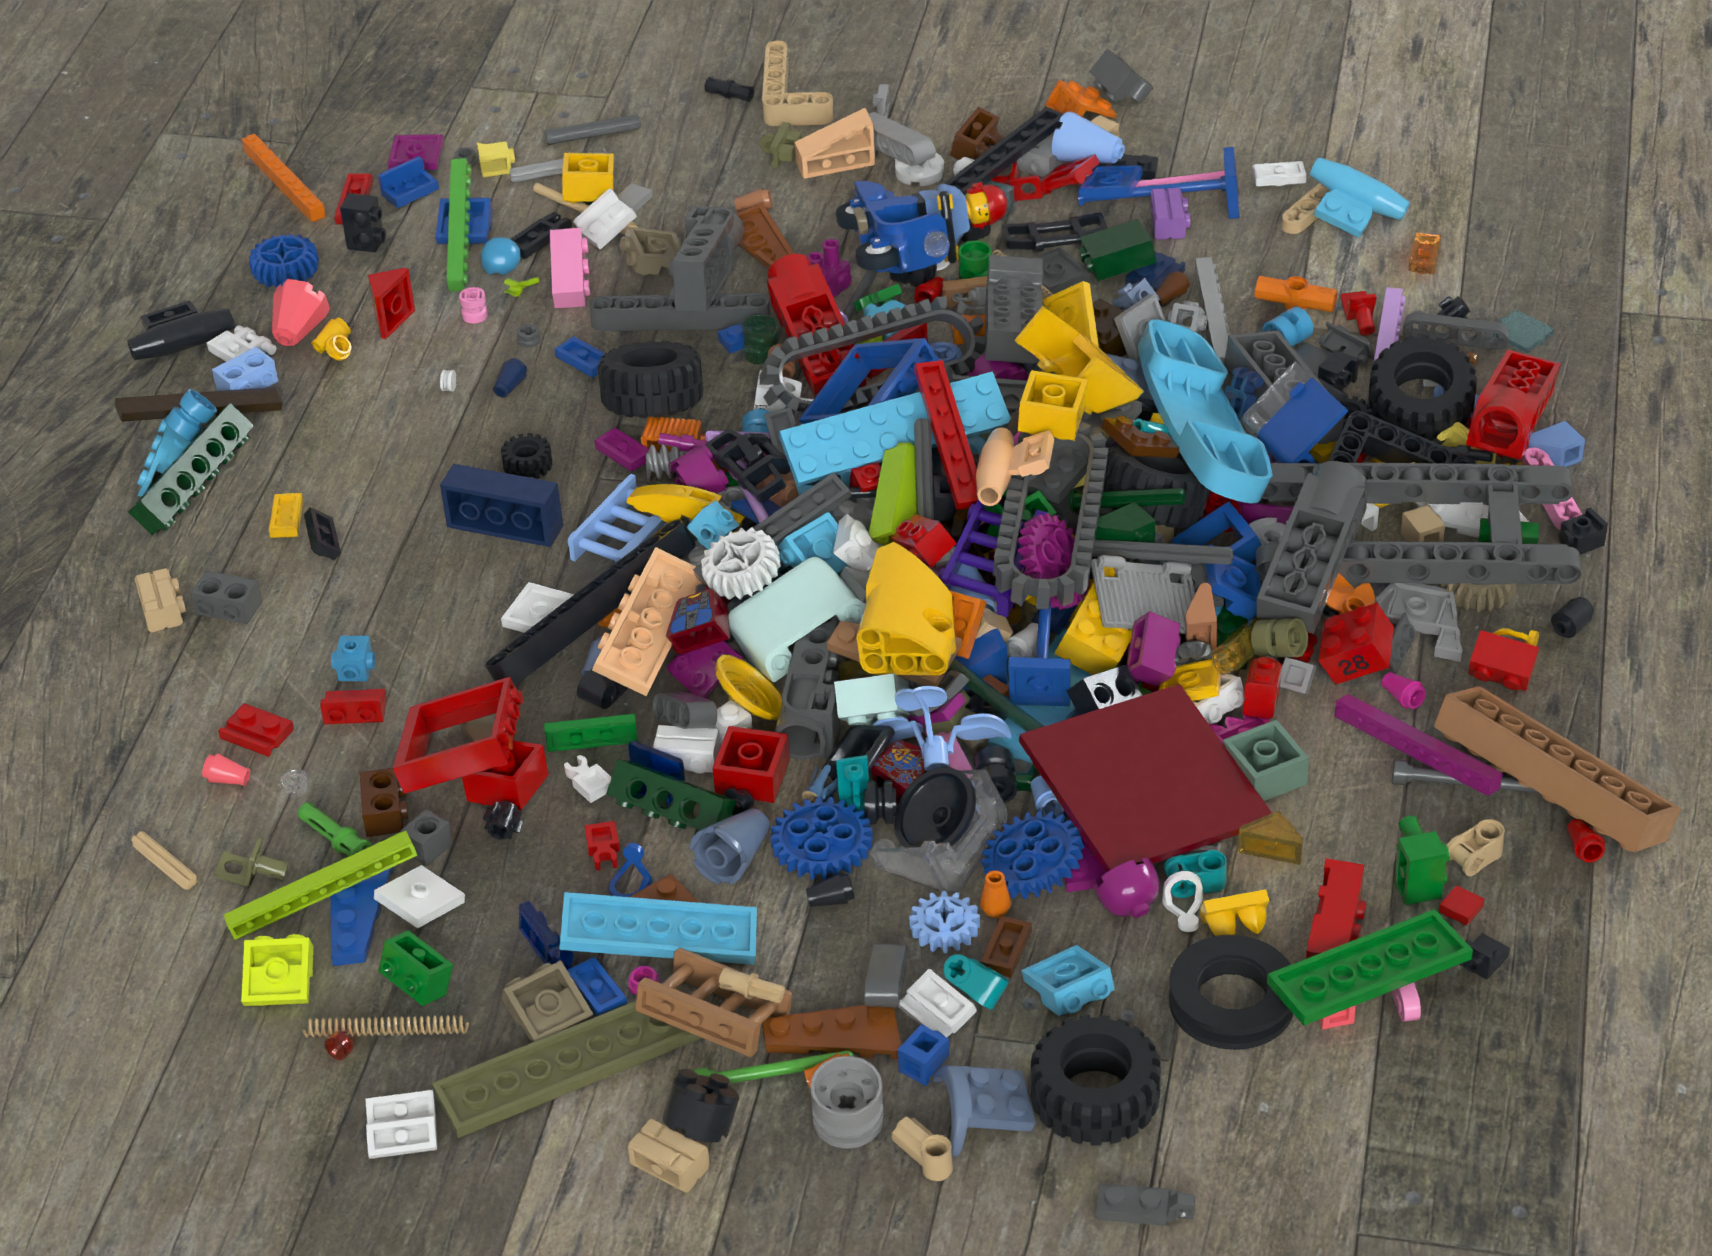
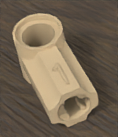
[892,1116,953,1181]

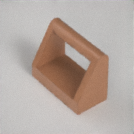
[1185,583,1217,656]

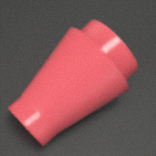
[202,753,251,786]

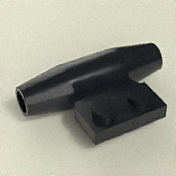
[127,300,235,360]

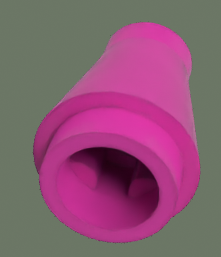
[1381,672,1426,709]

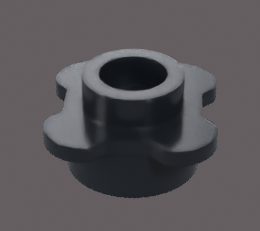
[725,788,754,816]

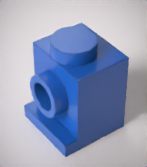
[898,1024,949,1086]

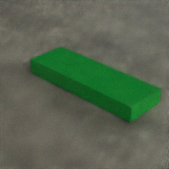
[544,714,638,752]

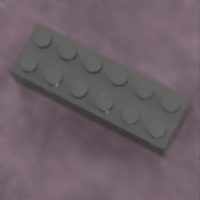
[1224,330,1345,444]

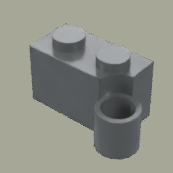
[1089,49,1153,103]

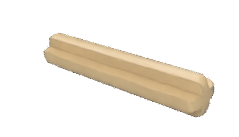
[131,831,198,890]

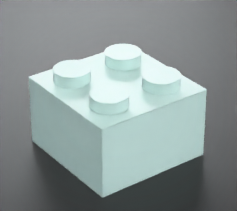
[834,673,910,725]

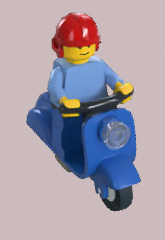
[836,181,1008,273]

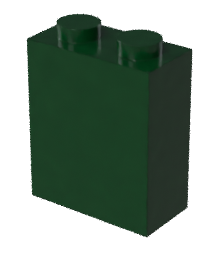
[1078,219,1157,281]

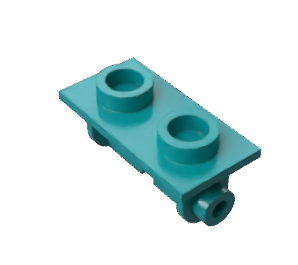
[836,755,869,812]

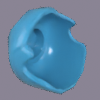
[480,237,520,276]

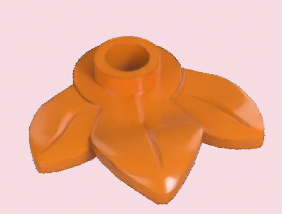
[1326,573,1375,615]

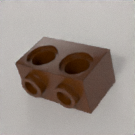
[359,768,408,837]

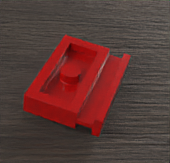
[218,703,294,757]

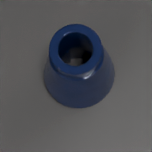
[493,358,527,398]

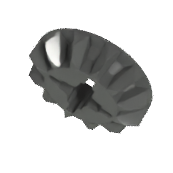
[1175,641,1214,666]

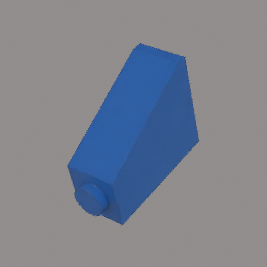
[942,628,1008,690]

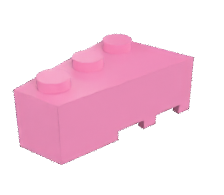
[550,228,590,308]

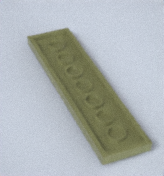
[432,987,702,1138]

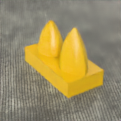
[1199,889,1269,936]

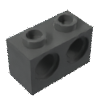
[191,571,262,624]

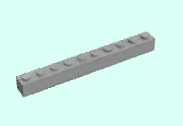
[1195,257,1230,370]

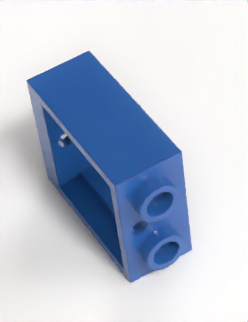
[1172,501,1262,563]

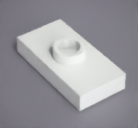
[1252,161,1306,186]

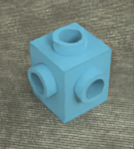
[687,501,740,549]

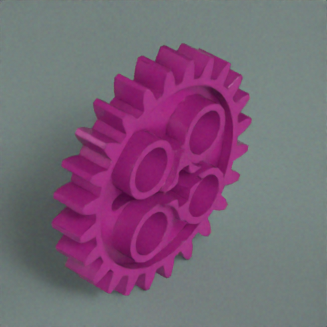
[1018,513,1090,610]

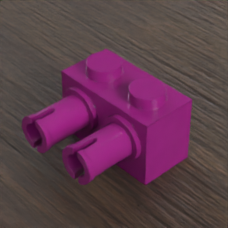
[807,239,852,298]
[1126,611,1180,687]

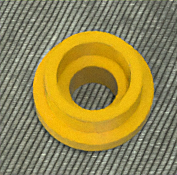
[325,335,351,361]

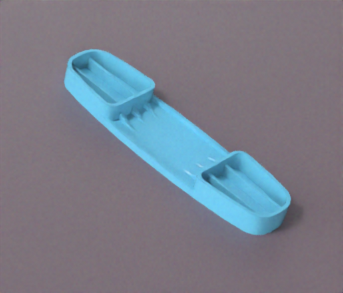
[1138,319,1273,504]

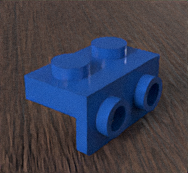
[378,156,439,208]

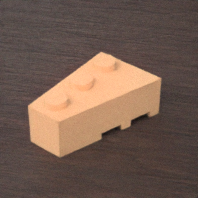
[795,108,875,179]

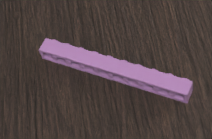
[1368,287,1406,402]

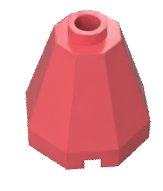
[272,279,330,346]

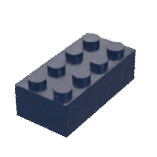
[440,464,563,547]

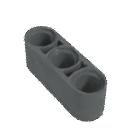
[652,692,718,729]
[865,943,907,1008]

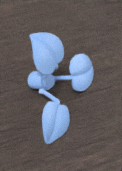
[873,686,1011,772]

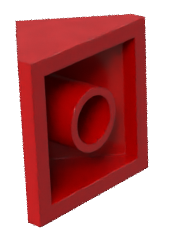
[368,268,415,339]

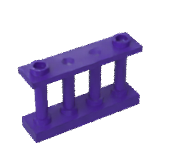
[938,499,1047,617]

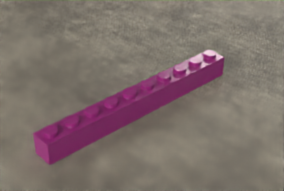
[1334,694,1503,796]

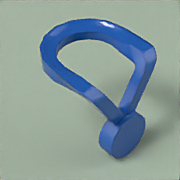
[608,843,653,897]

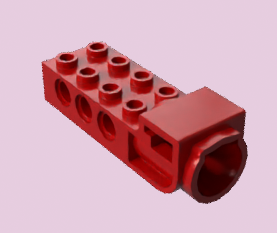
[766,253,867,399]
[1466,349,1561,460]

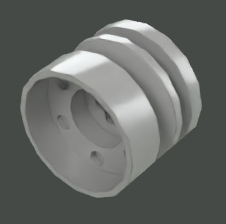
[810,1056,884,1149]

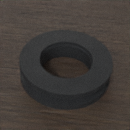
[1169,935,1294,1050]

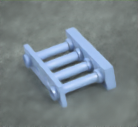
[568,474,668,563]

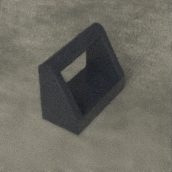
[821,725,895,781]

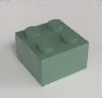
[1223,719,1309,801]

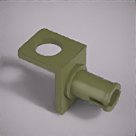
[214,837,289,887]

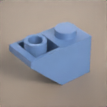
[1516,421,1585,467]

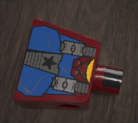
[666,584,730,655]

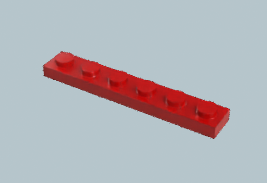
[914,360,978,510]

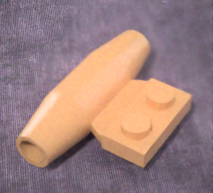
[976,428,1055,506]

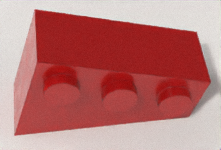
[1306,858,1367,959]

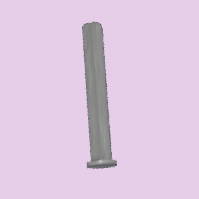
[509,148,607,183]

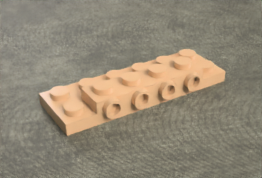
[592,547,702,696]

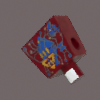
[872,741,927,804]

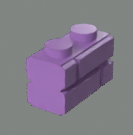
[1150,188,1190,240]

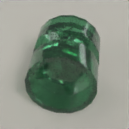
[742,314,778,365]

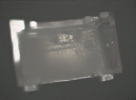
[868,770,1008,894]

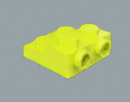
[241,934,314,1006]

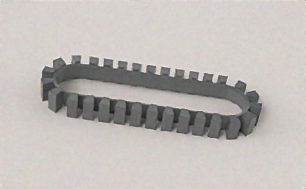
[760,297,985,425]
[993,421,1109,609]

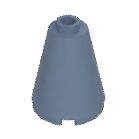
[690,809,770,885]

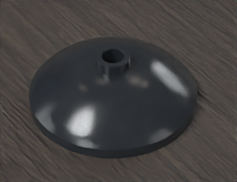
[894,767,976,856]

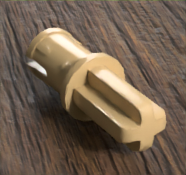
[719,967,785,1003]

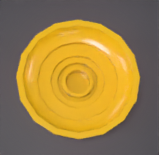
[715,655,782,720]

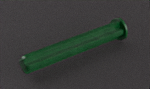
[1069,488,1185,513]

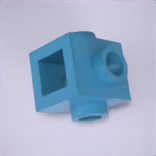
[331,635,376,682]

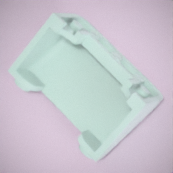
[728,557,866,683]

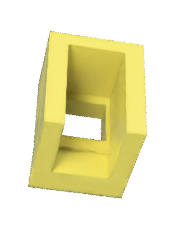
[477,141,515,178]

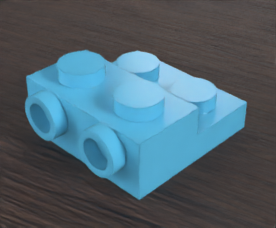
[778,512,851,575]
[1021,945,1115,1016]

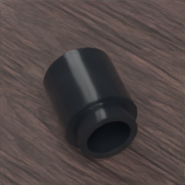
[1551,597,1594,638]

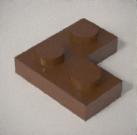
[1101,416,1180,458]

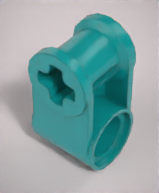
[1164,850,1227,898]
[944,954,1010,1010]

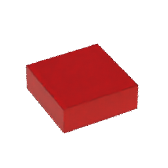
[1439,885,1485,926]

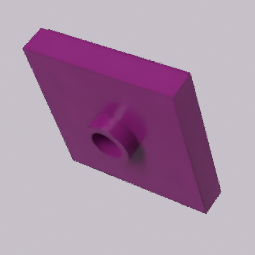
[388,134,444,170]

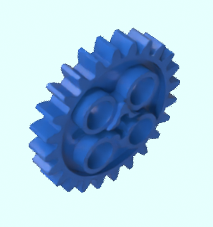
[771,797,873,880]
[981,810,1084,899]

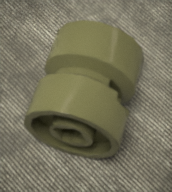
[1251,618,1308,658]

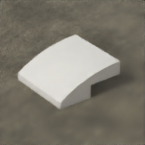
[366,1090,437,1159]

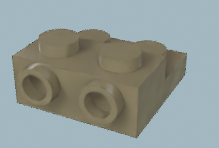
[620,227,682,275]
[502,961,594,1043]

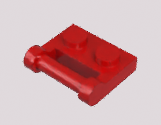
[1040,154,1100,196]

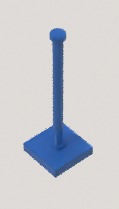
[1078,147,1239,219]
[1008,602,1071,707]

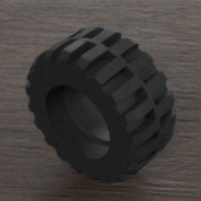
[1368,335,1477,441]
[598,341,704,418]
[1103,444,1210,528]
[1031,1015,1161,1146]

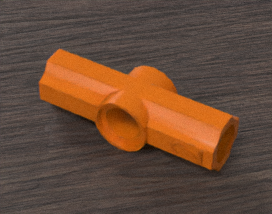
[1255,276,1338,313]

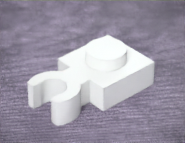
[564,755,611,803]

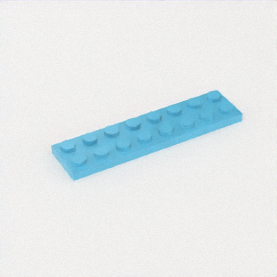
[778,371,1011,487]

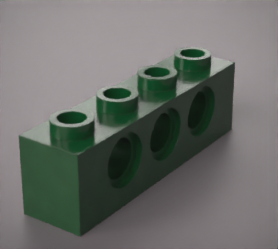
[606,759,737,834]

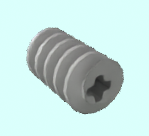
[646,444,687,480]

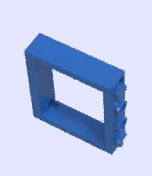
[799,338,939,425]

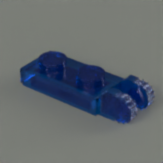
[519,901,574,970]

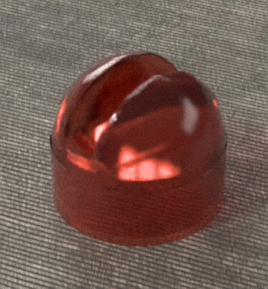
[325,1031,355,1060]

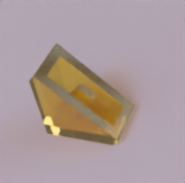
[1238,811,1303,865]

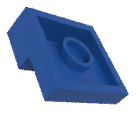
[435,197,493,244]
[1205,544,1261,621]

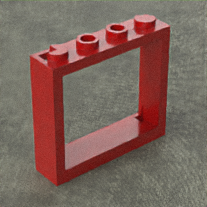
[392,677,523,794]

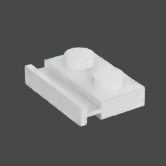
[899,969,977,1038]

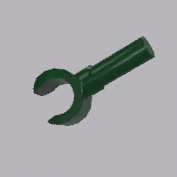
[1016,764,1038,792]

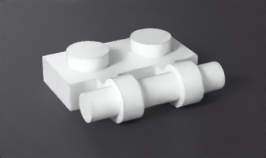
[207,325,276,362]

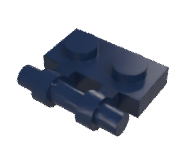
[1224,367,1264,423]

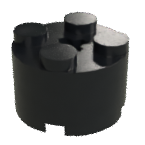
[662,1069,739,1143]

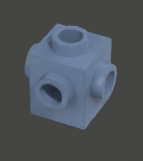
[1111,278,1160,311]

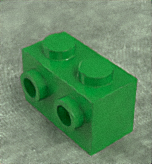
[378,930,453,1006]

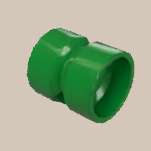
[958,241,992,279]

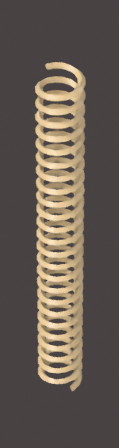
[302,1015,469,1038]

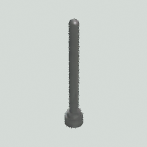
[1392,759,1539,793]

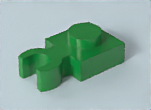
[853,283,902,312]

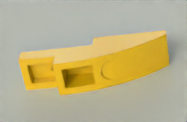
[626,484,745,533]

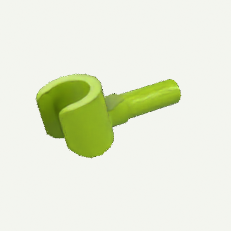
[504,277,539,297]

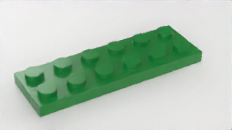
[1267,909,1473,1026]

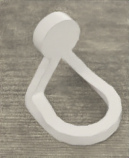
[1162,871,1203,932]

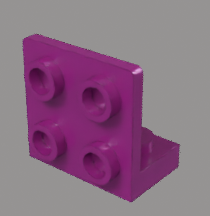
[667,641,751,698]

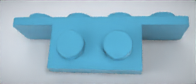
[137,419,192,497]

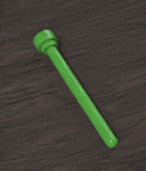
[693,1051,854,1084]

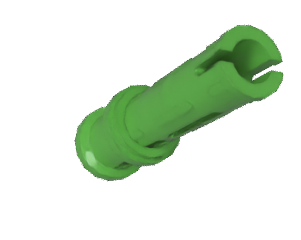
[298,802,373,857]

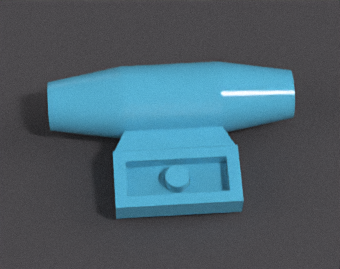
[1310,157,1410,238]

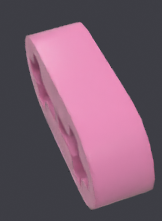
[1391,982,1421,1022]

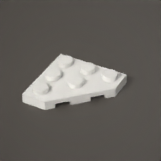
[1414,502,1529,538]

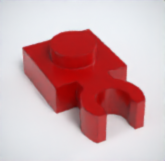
[584,821,620,871]

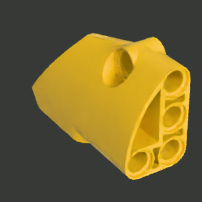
[857,542,957,676]

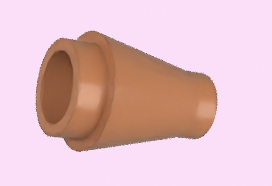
[734,188,773,213]

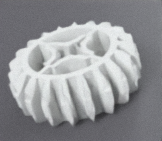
[701,527,781,600]

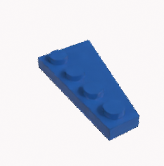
[330,867,394,966]

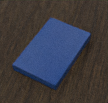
[1079,165,1143,198]

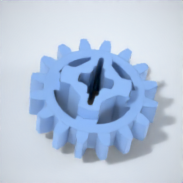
[910,891,980,953]

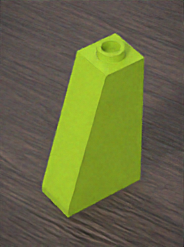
[869,442,917,546]

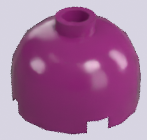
[1093,858,1159,919]

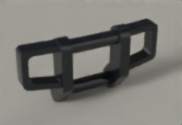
[1002,212,1107,253]
[705,429,791,503]

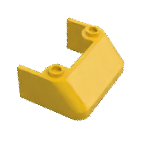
[1015,306,1144,415]

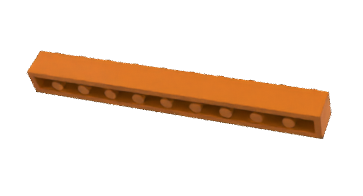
[241,134,326,222]

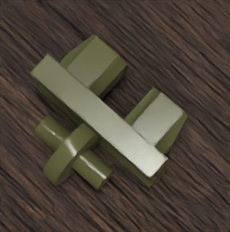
[759,122,802,168]

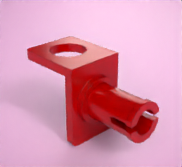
[988,162,1043,201]
[1340,291,1377,336]

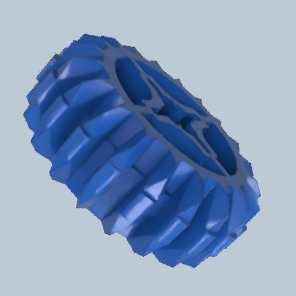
[249,233,319,288]

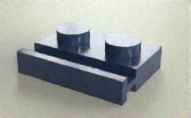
[1126,252,1185,292]

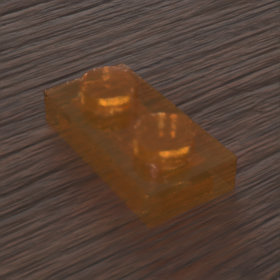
[1409,233,1441,274]

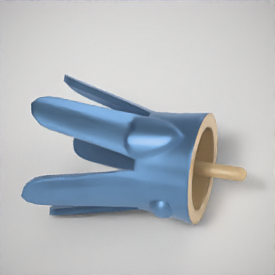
[802,765,838,804]

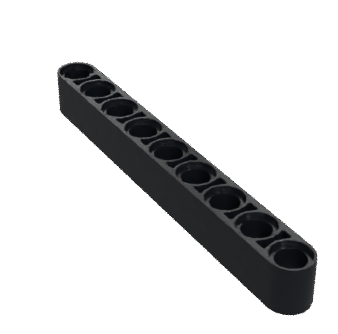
[485,519,696,686]

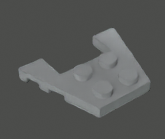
[1375,583,1463,662]

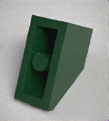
[1095,502,1156,543]

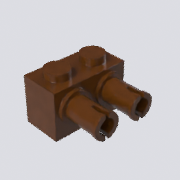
[950,107,1006,160]

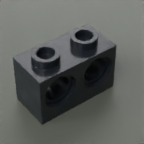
[340,193,386,253]
[1067,665,1142,715]

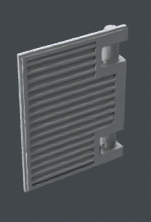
[1091,555,1195,634]

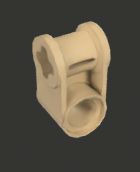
[1447,819,1505,876]

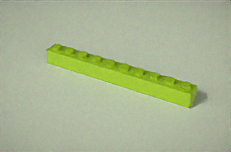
[223,830,418,940]

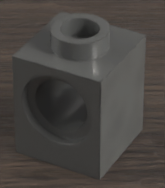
[400,809,453,866]

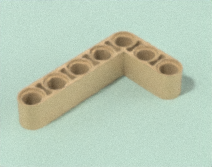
[762,40,834,126]

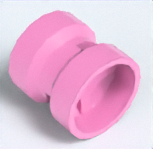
[459,287,488,324]

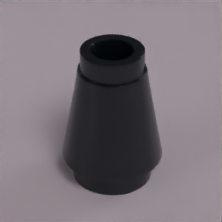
[806,873,855,907]

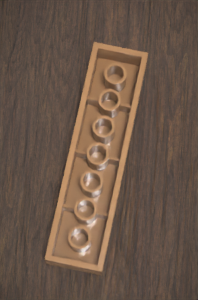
[1433,686,1681,852]

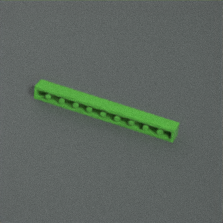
[447,158,471,292]

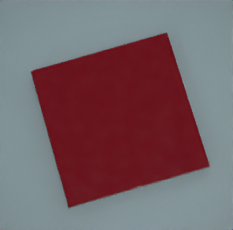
[1018,684,1275,873]

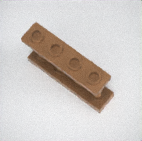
[635,948,792,1057]

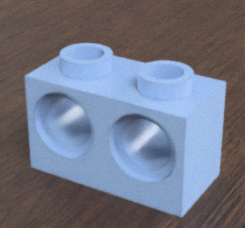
[212,347,278,391]

